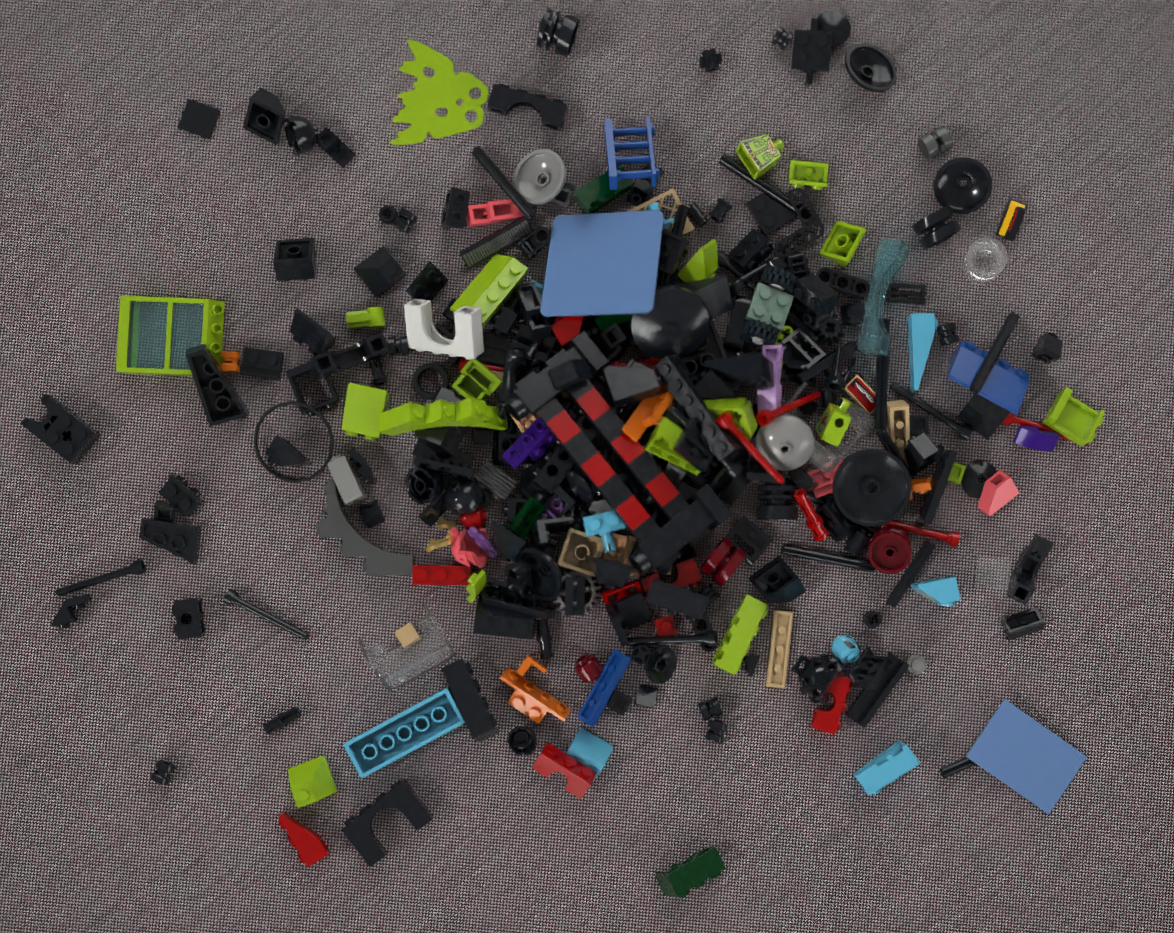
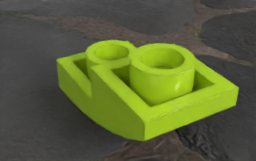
[466,570,487,604]

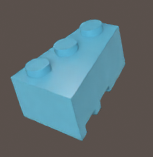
[853,740,920,796]

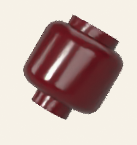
[575,654,603,684]

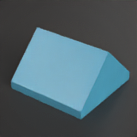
[566,727,614,780]

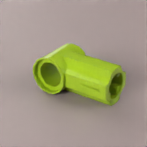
[346,307,385,329]

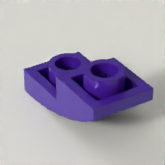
[1013,426,1059,452]

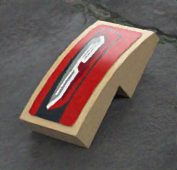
[843,375,876,416]

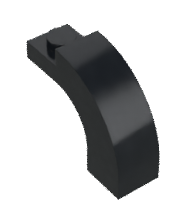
[1008,534,1053,605]

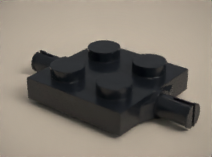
[791,18,833,84]

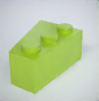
[645,417,700,475]

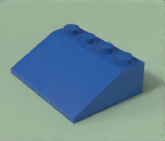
[948,340,1029,415]

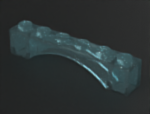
[858,239,909,356]

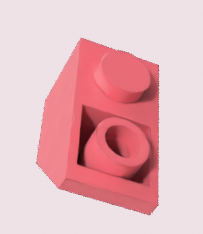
[978,470,1019,517]

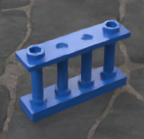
[604,116,659,190]

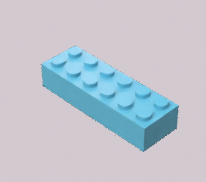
[343,686,465,779]

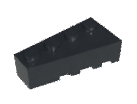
[185,344,248,427]

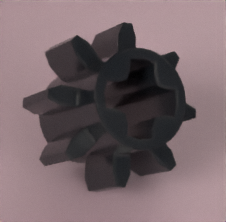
[699,49,723,72]

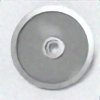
[513,149,566,205]
[756,415,814,471]

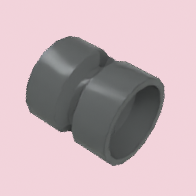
[917,126,953,160]

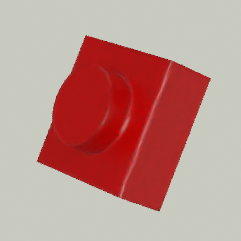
[654,615,677,636]

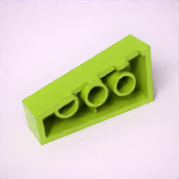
[711,594,768,675]

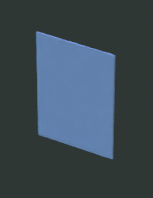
[966,699,1087,814]

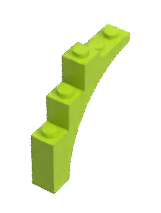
[378,397,508,436]

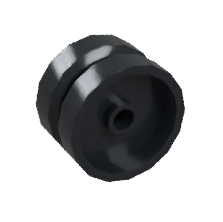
[911,206,962,250]

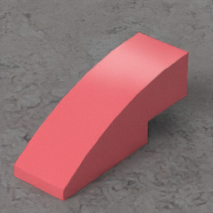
[466,199,524,228]

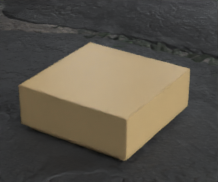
[394,622,421,650]

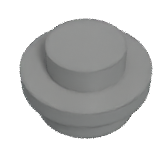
[907,655,926,674]

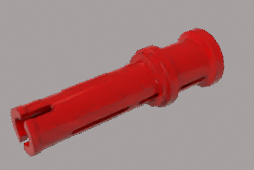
[793,488,829,541]

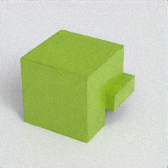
[452,359,502,401]

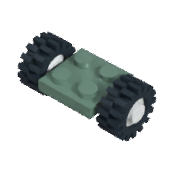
[741,266,797,348]

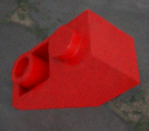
[551,316,584,348]

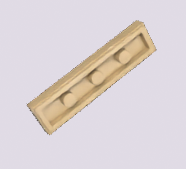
[765,610,793,689]

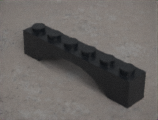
[654,354,744,461]

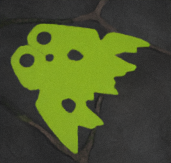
[390,39,488,145]

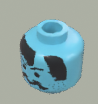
[832,635,860,664]

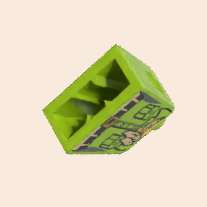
[736,134,784,180]

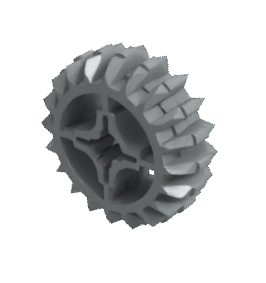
[553,565,602,617]

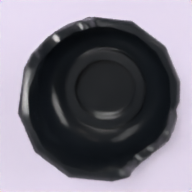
[507,726,537,756]

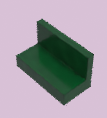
[508,496,546,539]

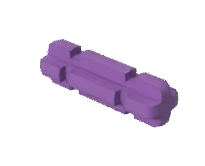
[466,526,498,558]

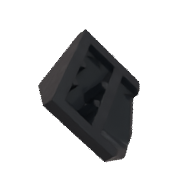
[781,328,826,370]

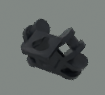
[792,653,848,705]

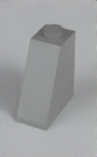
[327,454,367,506]

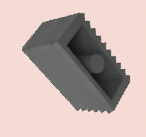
[473,460,518,501]

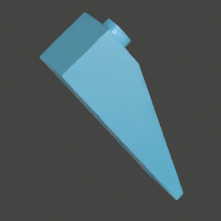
[908,313,938,392]

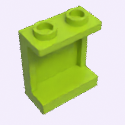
[1042,387,1105,447]

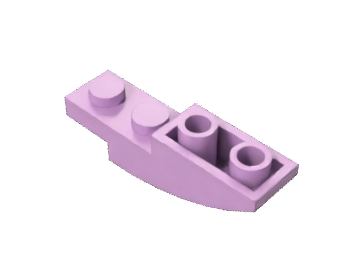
[757,345,784,412]

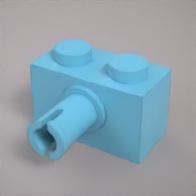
[583,510,626,553]

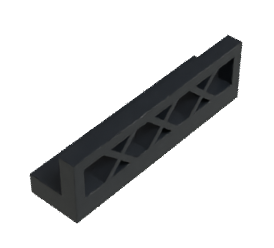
[845,652,910,728]

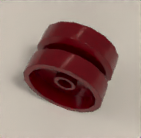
[868,526,912,574]
[699,537,747,586]

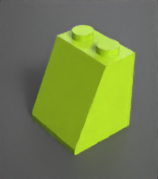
[341,383,391,441]

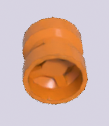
[220,351,240,373]

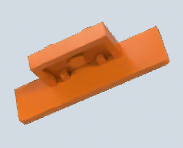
[622,378,674,442]
[500,667,571,724]

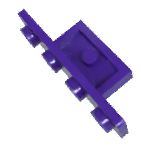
[502,407,568,469]

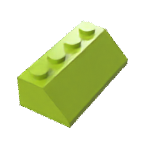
[450,254,529,330]

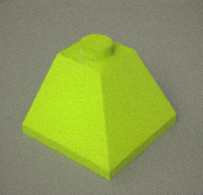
[288,755,338,808]

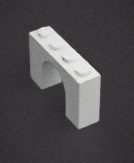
[404,298,484,360]

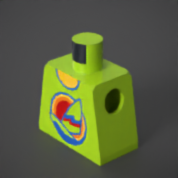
[815,398,851,447]

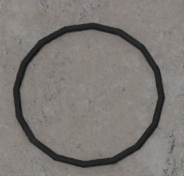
[253,401,334,483]

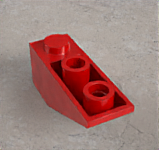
[278,812,330,867]

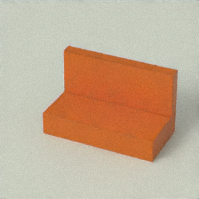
[516,654,547,676]

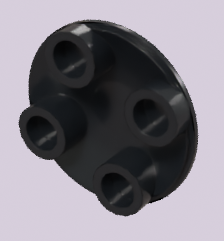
[814,11,851,48]

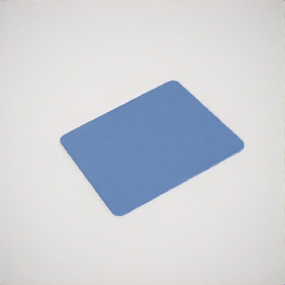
[540,210,664,317]

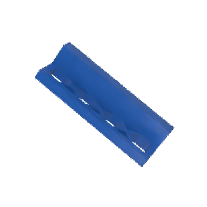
[577,649,632,727]

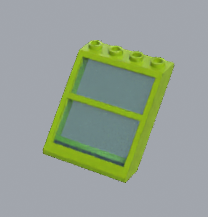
[116,296,225,377]

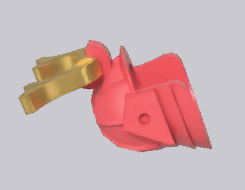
[426,516,489,568]

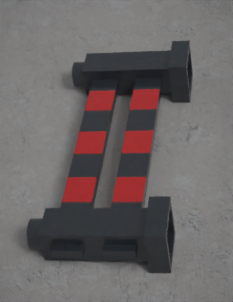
[505,331,732,576]

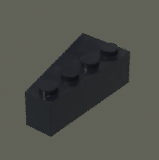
[441,658,500,743]

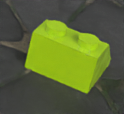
[677,239,719,283]

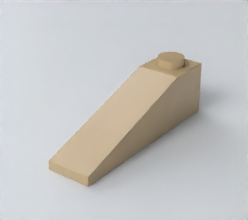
[886,400,911,479]

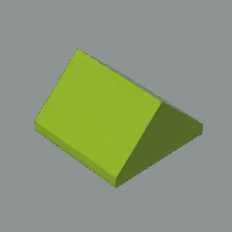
[819,221,867,268]

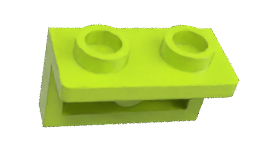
[788,160,829,190]

